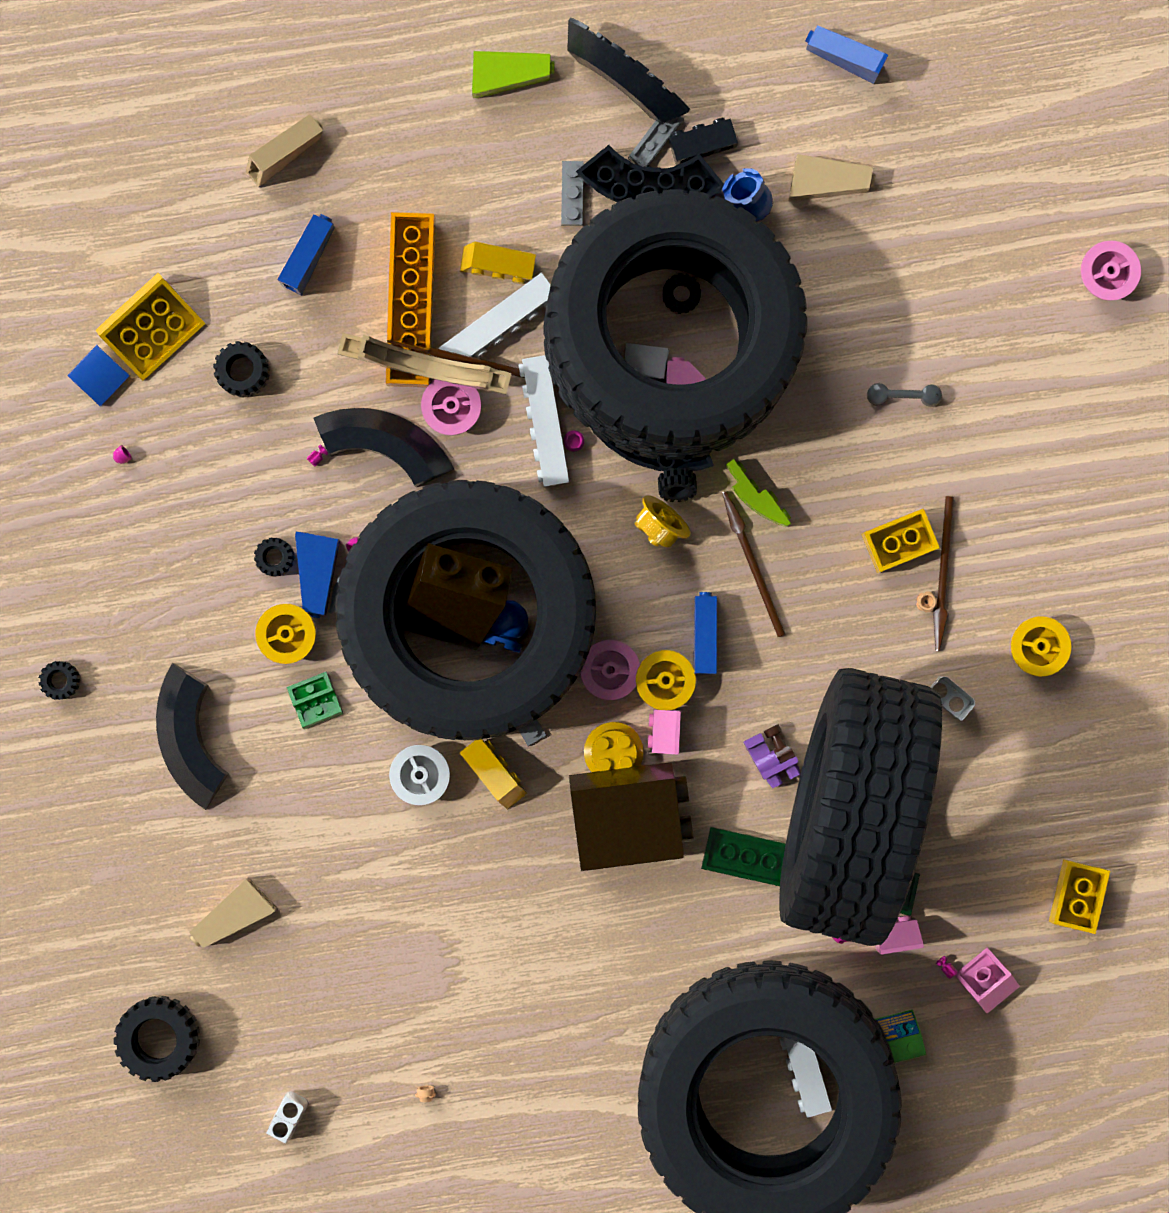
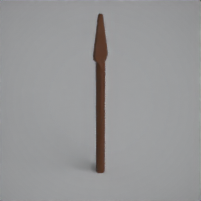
[387,340,525,378]
[722,491,785,637]
[933,496,954,652]

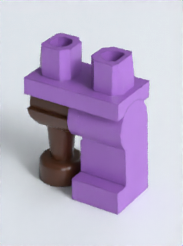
[743,724,800,788]

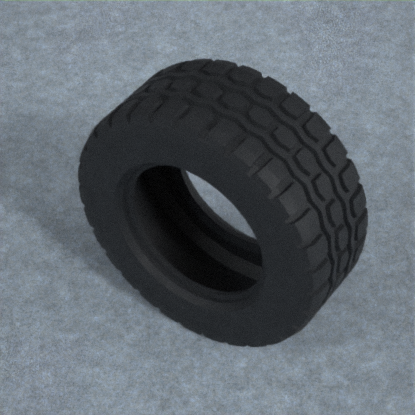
[543,190,807,460]
[335,480,596,740]
[779,668,942,946]
[638,960,902,1213]

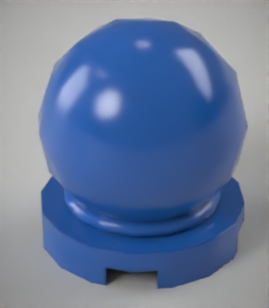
[722,168,774,222]
[482,600,528,653]

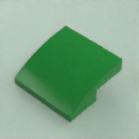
[287,672,343,729]

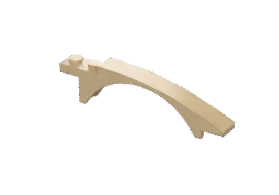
[337,333,511,395]

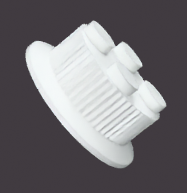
[389,745,450,805]

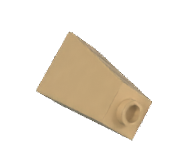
[246,114,323,188]
[789,154,876,201]
[189,878,278,948]

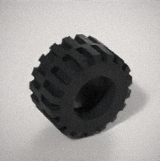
[213,341,270,398]

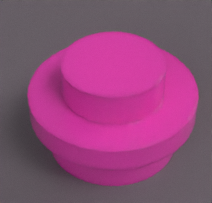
[563,430,584,452]

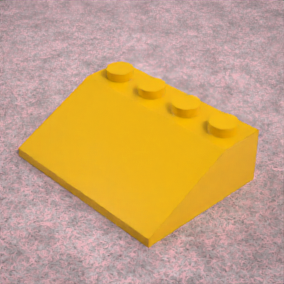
[96,273,206,381]

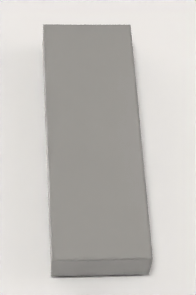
[628,116,684,167]

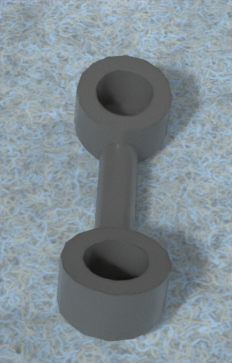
[867,383,942,407]

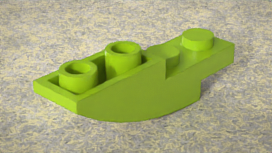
[726,459,791,527]

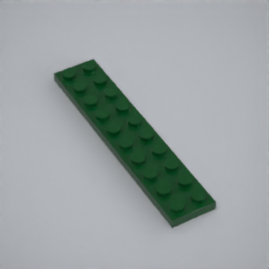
[701,827,920,916]

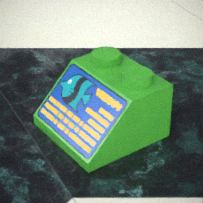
[875,1009,927,1063]

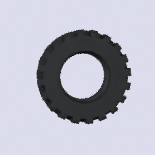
[113,996,200,1082]

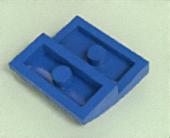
[67,344,130,407]

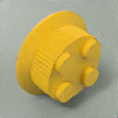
[634,495,691,547]
[255,604,316,664]
[1011,616,1071,677]
[636,650,696,710]
[584,722,644,772]

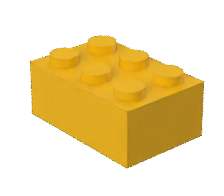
[861,508,940,573]
[1049,859,1110,934]

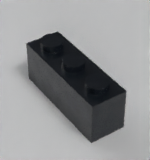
[669,117,738,165]

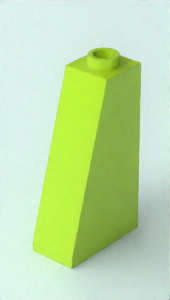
[472,51,555,98]

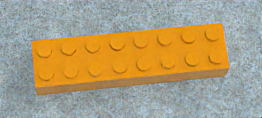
[386,212,436,388]

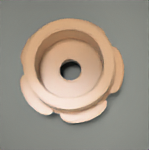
[916,591,937,613]
[415,1085,436,1102]

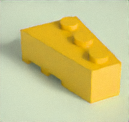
[460,241,536,284]
[460,739,527,810]

